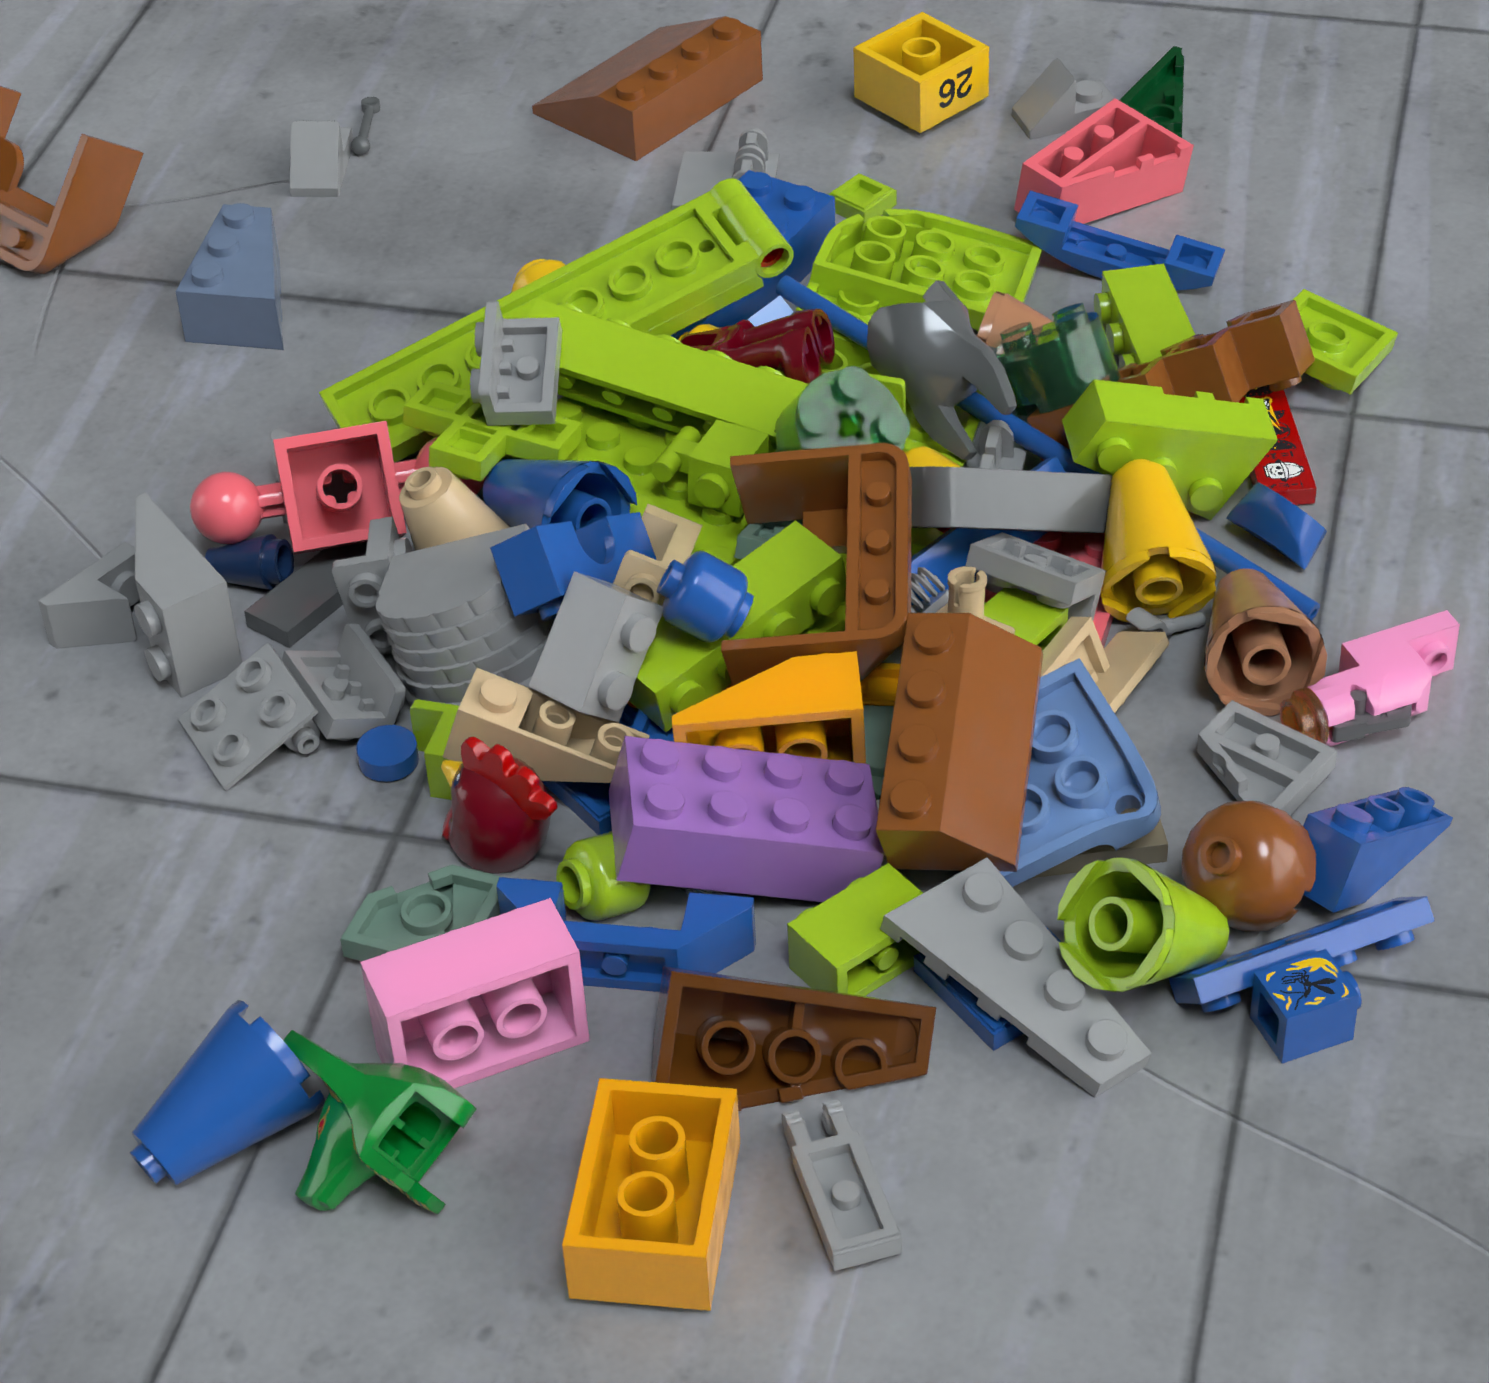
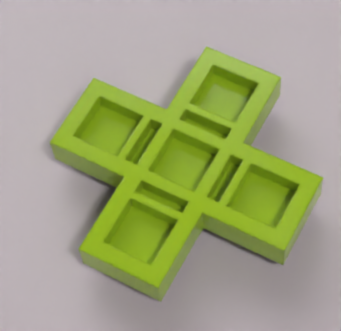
[403,380,582,482]

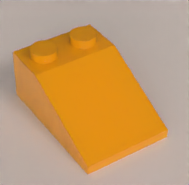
[672,651,866,764]

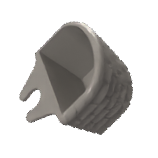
[376,524,555,706]

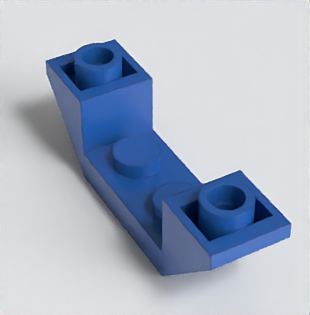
[496,877,756,992]

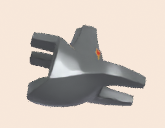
[867,280,1017,460]

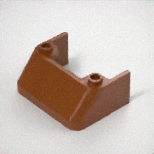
[0,86,144,274]
[721,443,912,686]

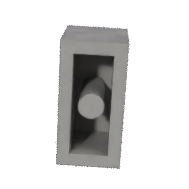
[529,571,663,722]

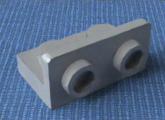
[966,532,1106,620]

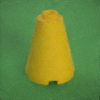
[1100,459,1217,623]

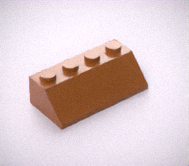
[876,613,1043,872]

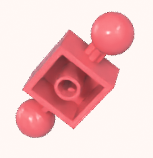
[190,421,486,555]

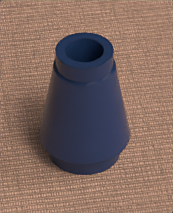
[205,534,294,590]

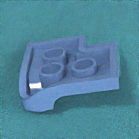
[999,658,1161,887]

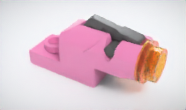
[1280,610,1460,747]

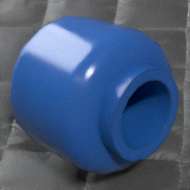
[657,551,754,643]

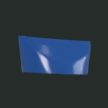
[1226,483,1327,570]

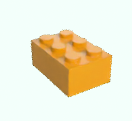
[562,1078,741,1311]

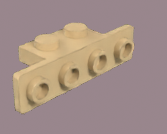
[1041,616,1170,713]

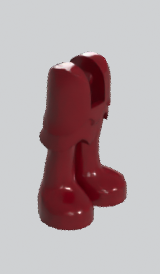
[680,309,835,384]

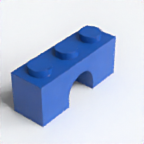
[490,512,657,621]

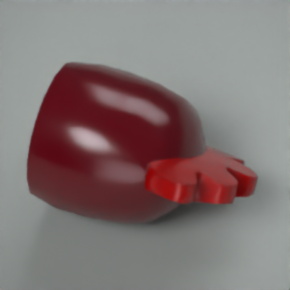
[441,736,558,874]

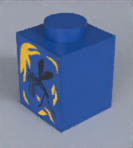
[1250,949,1362,1064]

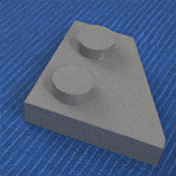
[1197,700,1337,816]

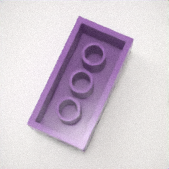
[608,736,885,902]

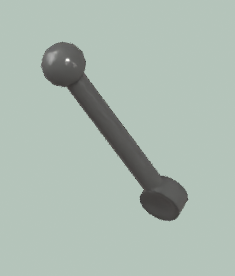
[351,97,380,155]

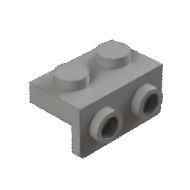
[470,301,562,426]
[332,516,412,655]
[282,624,406,741]

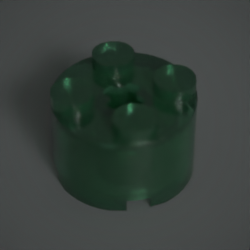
[994,303,1121,416]
[774,366,910,452]

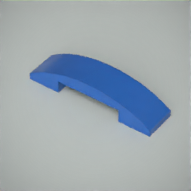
[1015,190,1225,290]

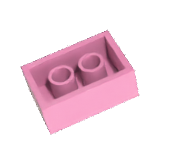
[360,898,590,1089]

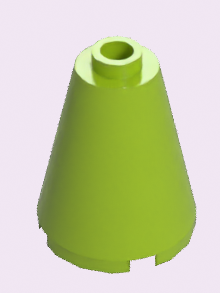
[1057,857,1229,992]

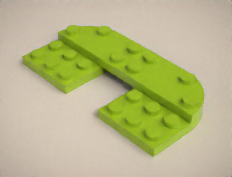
[777,209,1042,467]

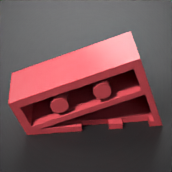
[1014,98,1194,224]

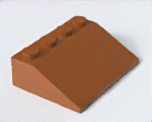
[532,16,763,161]

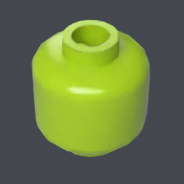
[556,832,651,920]

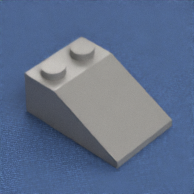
[134,492,242,698]

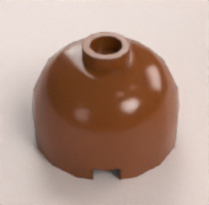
[1182,801,1316,932]

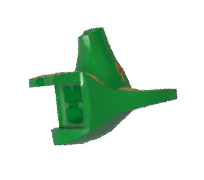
[283,1030,477,1214]

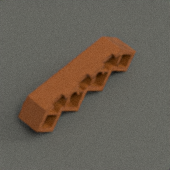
[1027,300,1315,461]

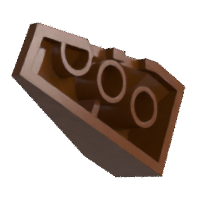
[652,966,936,1111]

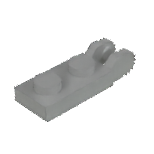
[781,1099,902,1271]

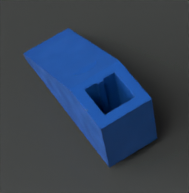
[1303,787,1453,913]

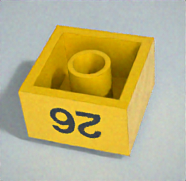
[853,12,989,133]

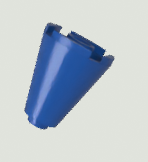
[483,459,637,531]
[130,1000,325,1185]

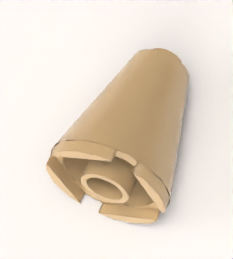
[399,467,510,551]

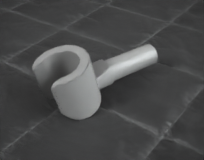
[1126,607,1206,636]

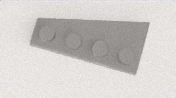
[880,857,1152,1098]

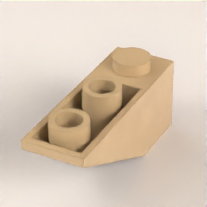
[443,668,650,783]

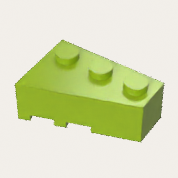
[1062,379,1278,520]

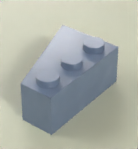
[175,203,284,350]

